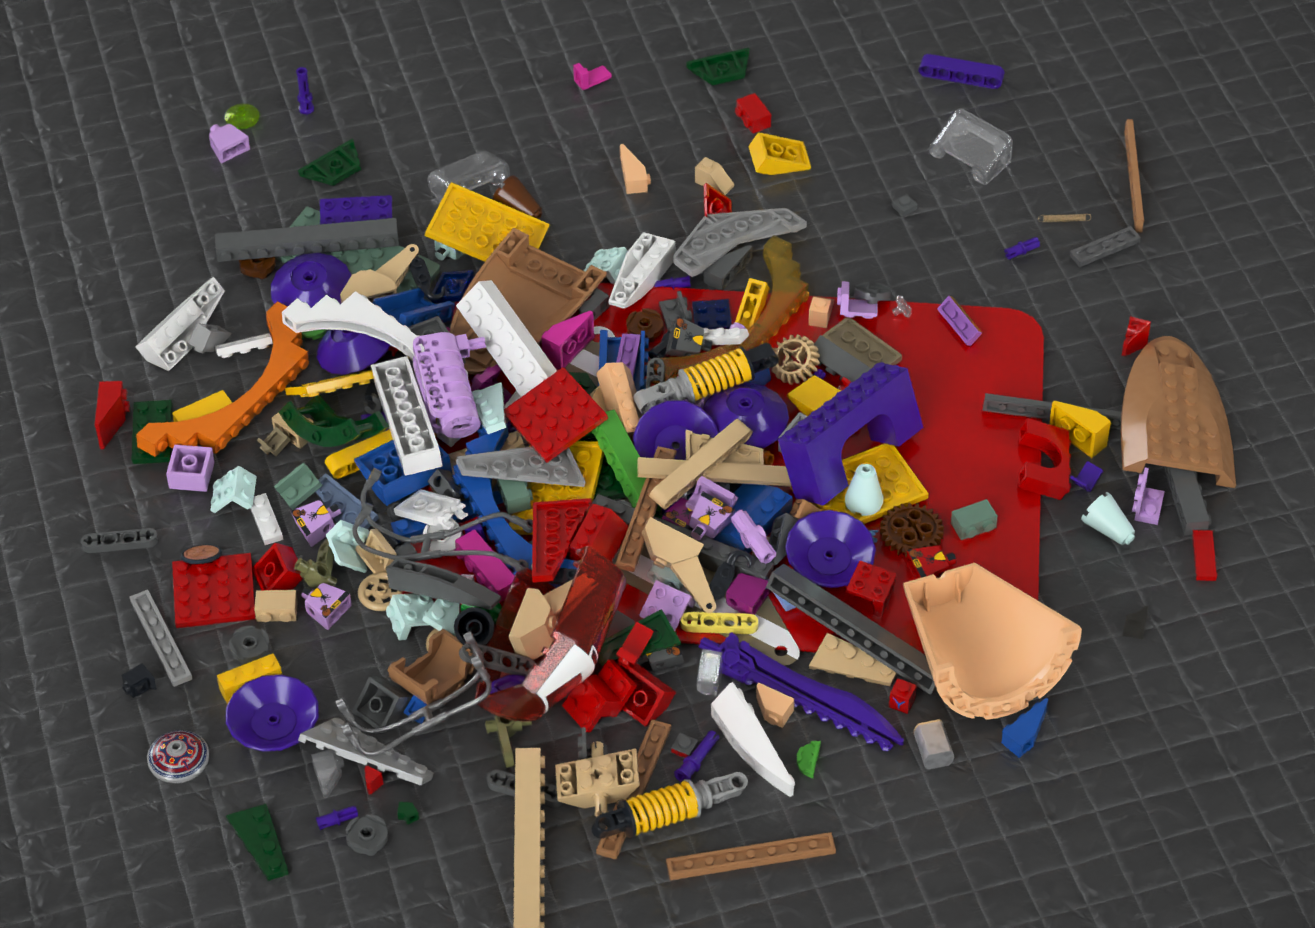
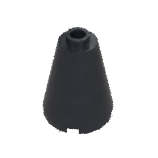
[454,607,494,645]

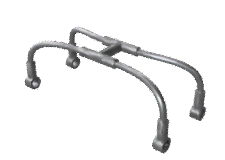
[335,631,492,756]

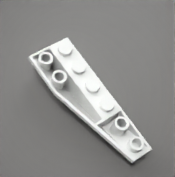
[608,232,676,309]
[135,277,225,371]
[711,682,795,797]

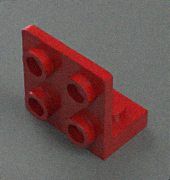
[846,561,897,617]

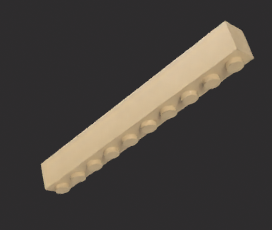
[514,748,545,928]

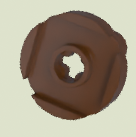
[239,257,276,279]
[626,309,663,343]

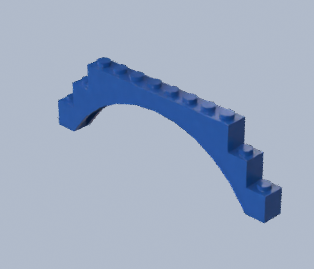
[452,424,605,598]

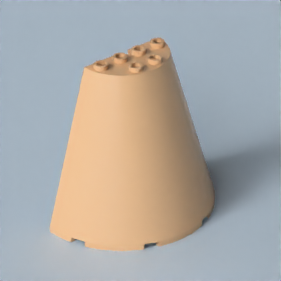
[903,563,1082,719]

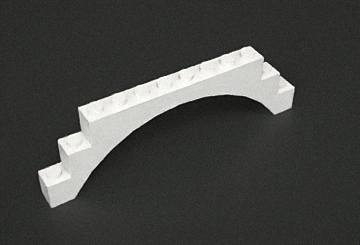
[282,291,468,447]

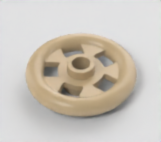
[358,572,402,611]

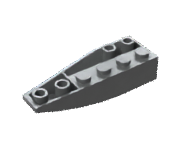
[386,558,502,610]

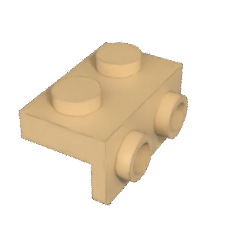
[355,529,397,574]

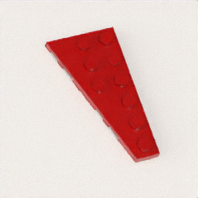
[532,498,592,582]

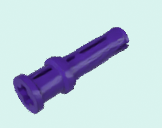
[296,67,314,115]
[674,730,720,782]

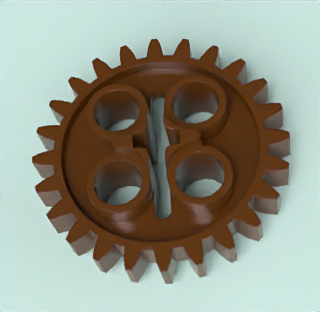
[880,502,944,557]

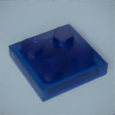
[431,270,476,303]
[692,299,732,329]

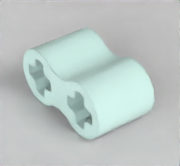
[647,565,683,590]

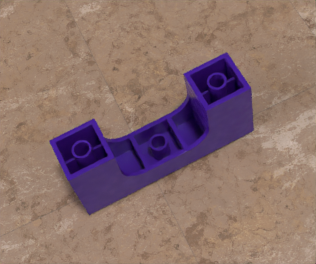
[778,362,924,505]

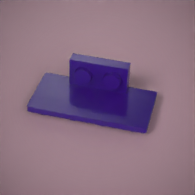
[320,195,392,224]

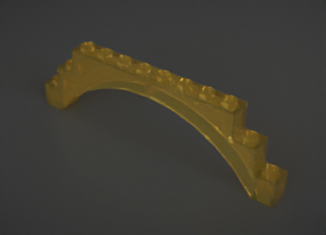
[652,235,810,385]

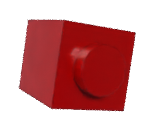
[889,678,917,714]

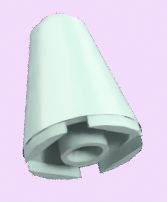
[845,464,884,516]
[1081,492,1135,545]

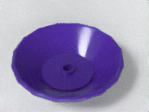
[271,252,352,308]
[317,330,391,375]
[703,383,789,448]
[633,400,719,460]
[785,510,876,588]
[226,674,319,752]

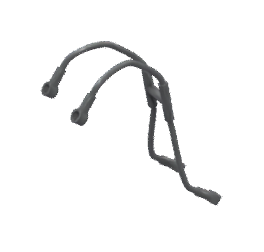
[352,468,533,574]

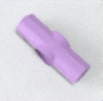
[731,510,776,564]

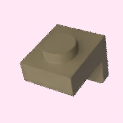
[257,427,291,457]

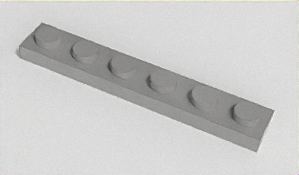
[130,590,193,687]

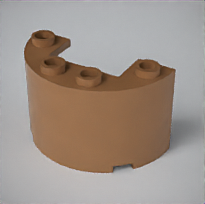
[388,629,475,705]

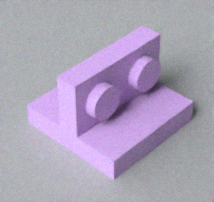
[685,476,738,511]

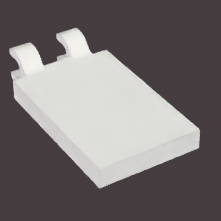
[394,489,468,530]

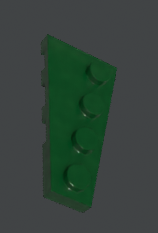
[591,609,681,666]
[226,804,289,881]

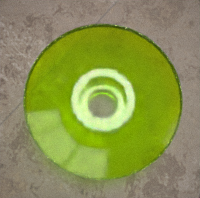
[225,104,260,129]

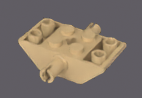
[555,741,639,817]

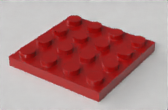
[504,367,609,463]
[172,553,256,628]

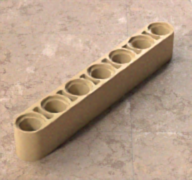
[649,419,753,510]

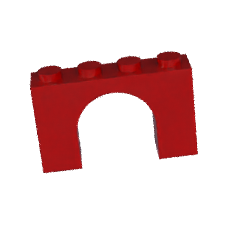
[1018,418,1071,500]

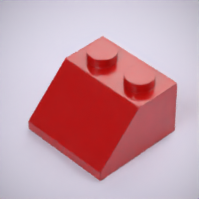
[252,543,303,591]

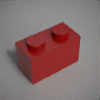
[735,93,771,134]

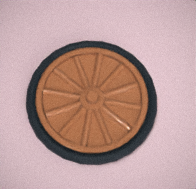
[181,544,222,564]

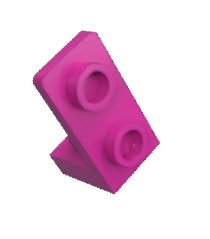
[573,63,611,90]

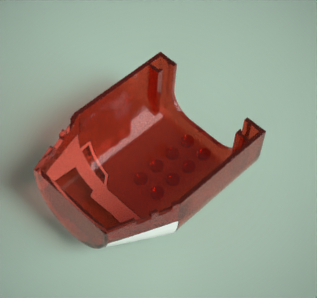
[474,545,626,722]

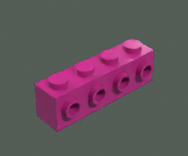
[454,529,519,603]

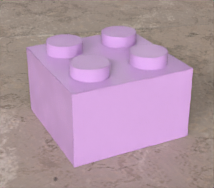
[166,445,215,492]

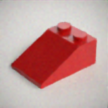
[95,381,130,449]

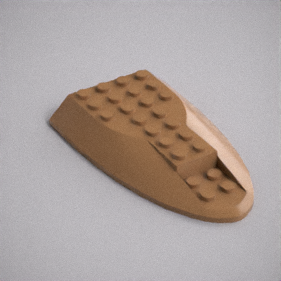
[450,228,607,375]
[1121,336,1236,488]

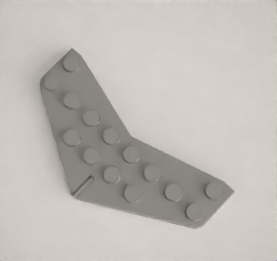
[673,208,807,277]

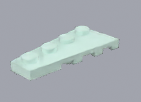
[472,382,506,434]

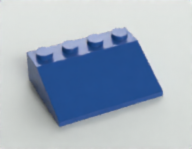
[354,440,452,506]
[712,484,793,553]

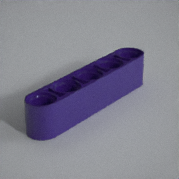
[919,54,1005,89]

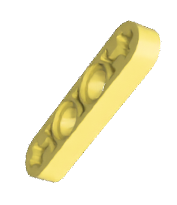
[680,612,758,634]

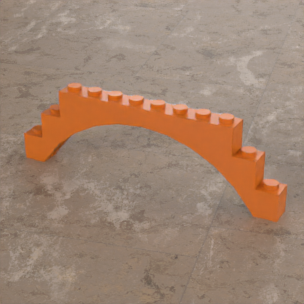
[136,301,309,457]

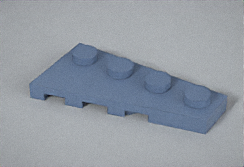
[315,473,379,529]

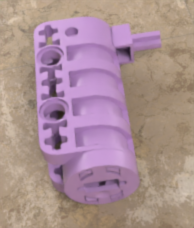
[413,332,486,438]

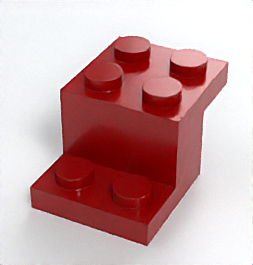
[562,659,637,733]

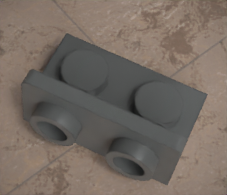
[659,291,692,332]

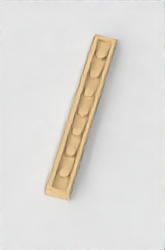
[637,457,791,487]

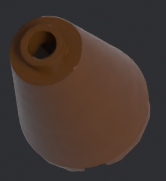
[492,175,542,219]

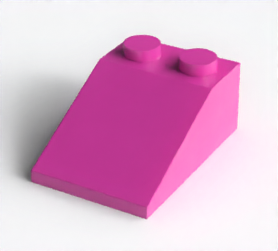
[541,311,594,370]

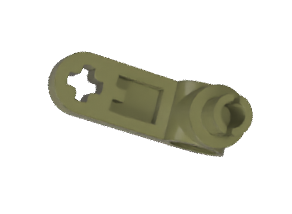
[294,539,337,588]
[485,709,532,768]

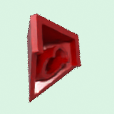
[704,183,732,218]
[1122,317,1151,356]

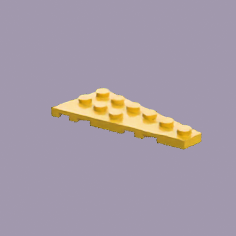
[285,370,373,398]

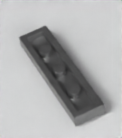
[1070,226,1141,267]

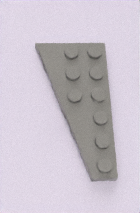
[456,446,586,487]
[298,718,434,785]

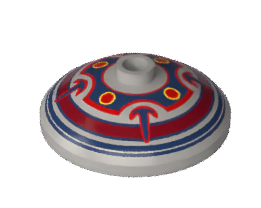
[147,730,209,783]

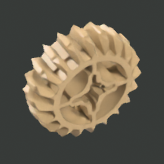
[772,334,820,385]

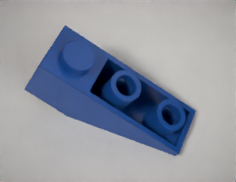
[1001,698,1048,758]

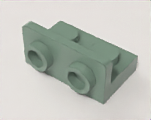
[274,463,323,510]

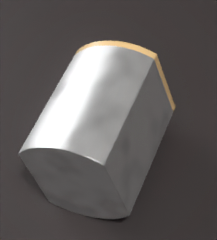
[914,719,954,770]

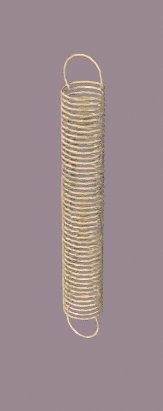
[1038,214,1091,222]

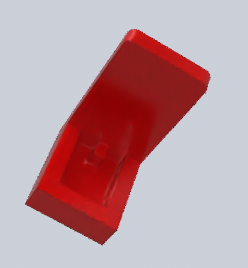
[616,622,653,667]

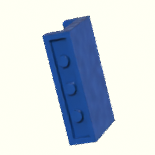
[373,288,455,327]
[598,330,649,391]

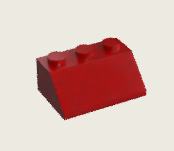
[570,503,629,573]
[617,662,676,727]

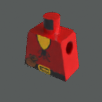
[906,546,956,579]

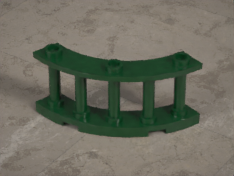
[279,394,389,447]

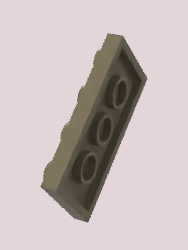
[822,317,902,368]

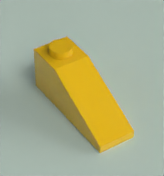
[735,278,770,335]

